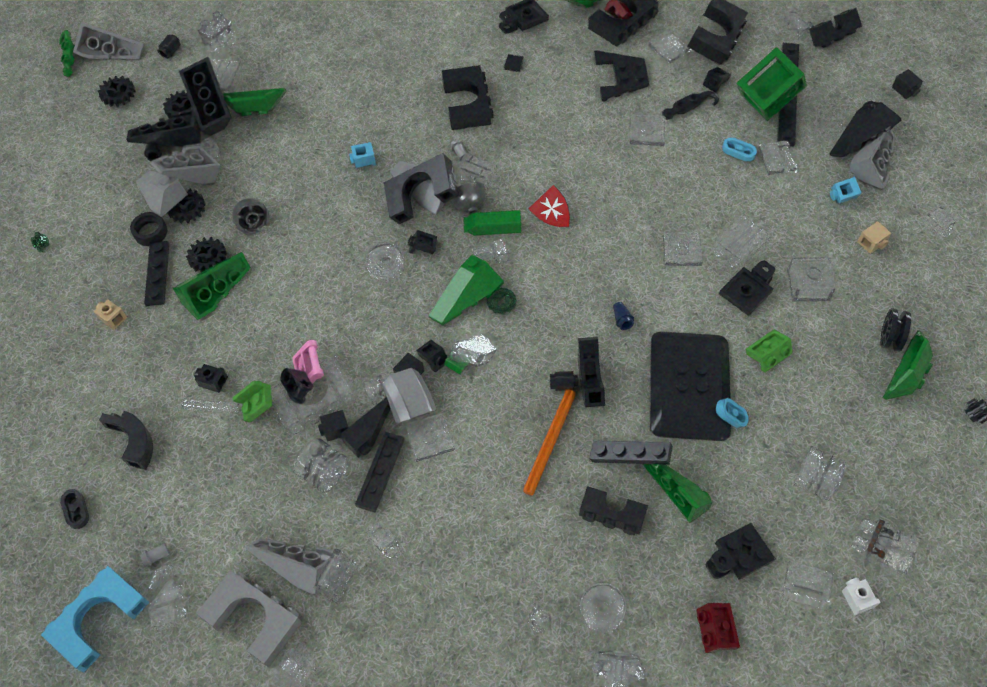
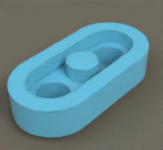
[722,138,757,162]
[716,398,748,428]

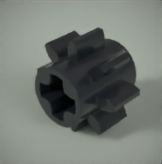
[964,398,987,423]

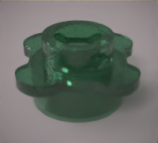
[31,232,49,253]

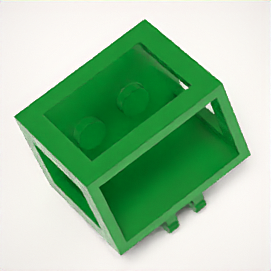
[736,47,807,121]

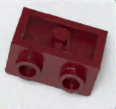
[604,0,634,19]
[696,603,741,653]

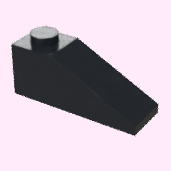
[340,397,391,458]

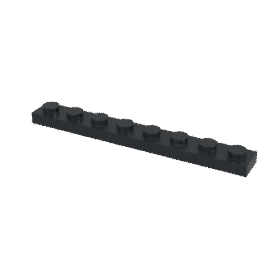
[777,43,799,147]

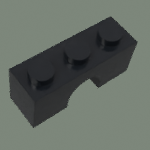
[809,7,862,48]
[579,486,648,535]

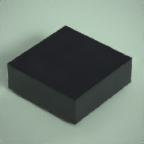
[504,54,524,72]

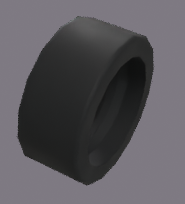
[130,212,168,246]

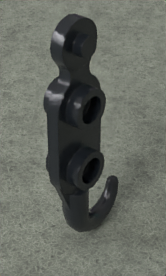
[662,91,719,119]

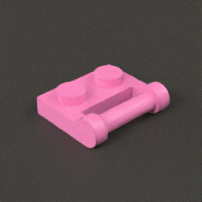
[292,340,324,384]

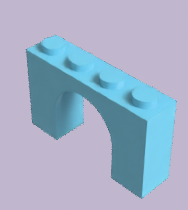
[41,566,150,673]

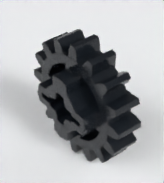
[98,76,136,107]
[163,90,193,119]
[167,189,206,224]
[186,237,227,272]

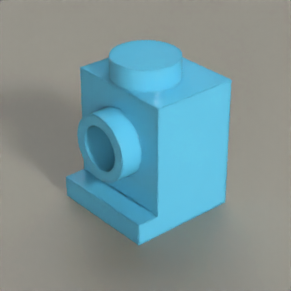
[349,142,376,168]
[830,177,862,204]

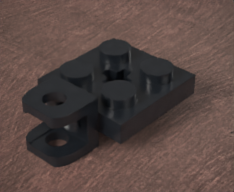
[499,0,549,34]
[719,260,775,316]
[705,523,776,580]

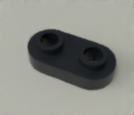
[60,489,89,529]

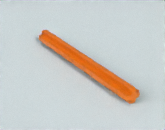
[523,389,576,496]

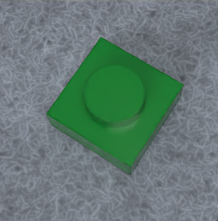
[444,349,471,375]

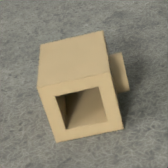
[857,222,891,254]

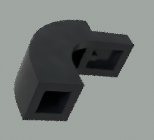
[578,337,605,408]
[99,411,153,470]

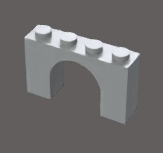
[196,570,302,668]

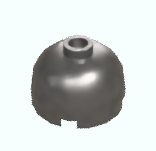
[451,182,486,214]
[232,198,270,235]

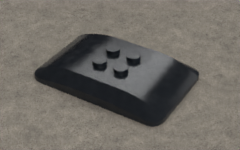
[650,332,731,441]

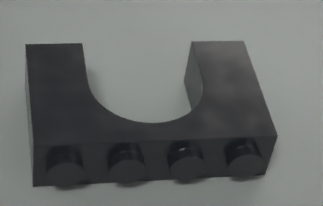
[588,0,659,47]
[687,0,748,65]
[441,65,494,130]
[384,153,459,224]

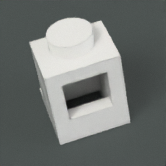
[842,578,881,615]

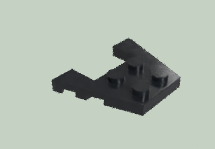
[594,51,649,102]

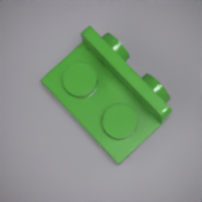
[746,329,793,372]
[233,381,272,422]

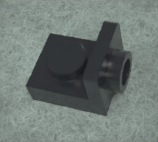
[703,67,731,92]
[408,230,437,255]
[416,340,448,372]

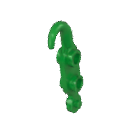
[59,30,75,77]

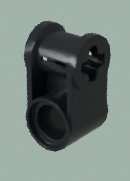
[280,368,314,404]

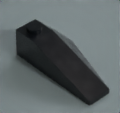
[830,101,901,157]
[126,109,201,147]

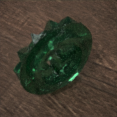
[487,288,516,315]

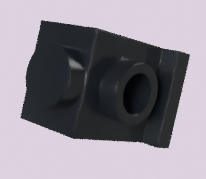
[194,364,228,393]

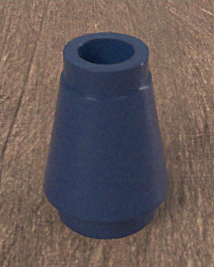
[613,302,634,330]

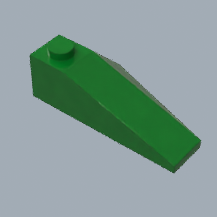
[173,252,251,320]
[428,255,504,325]
[642,464,712,523]

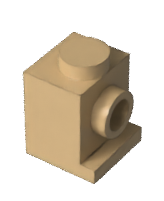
[94,299,127,330]

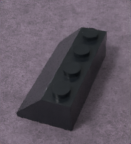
[179,57,232,136]

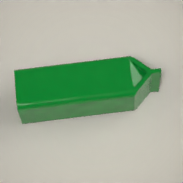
[463,210,521,236]

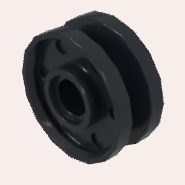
[880,308,912,352]

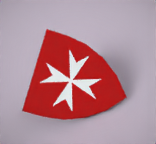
[528,185,570,227]

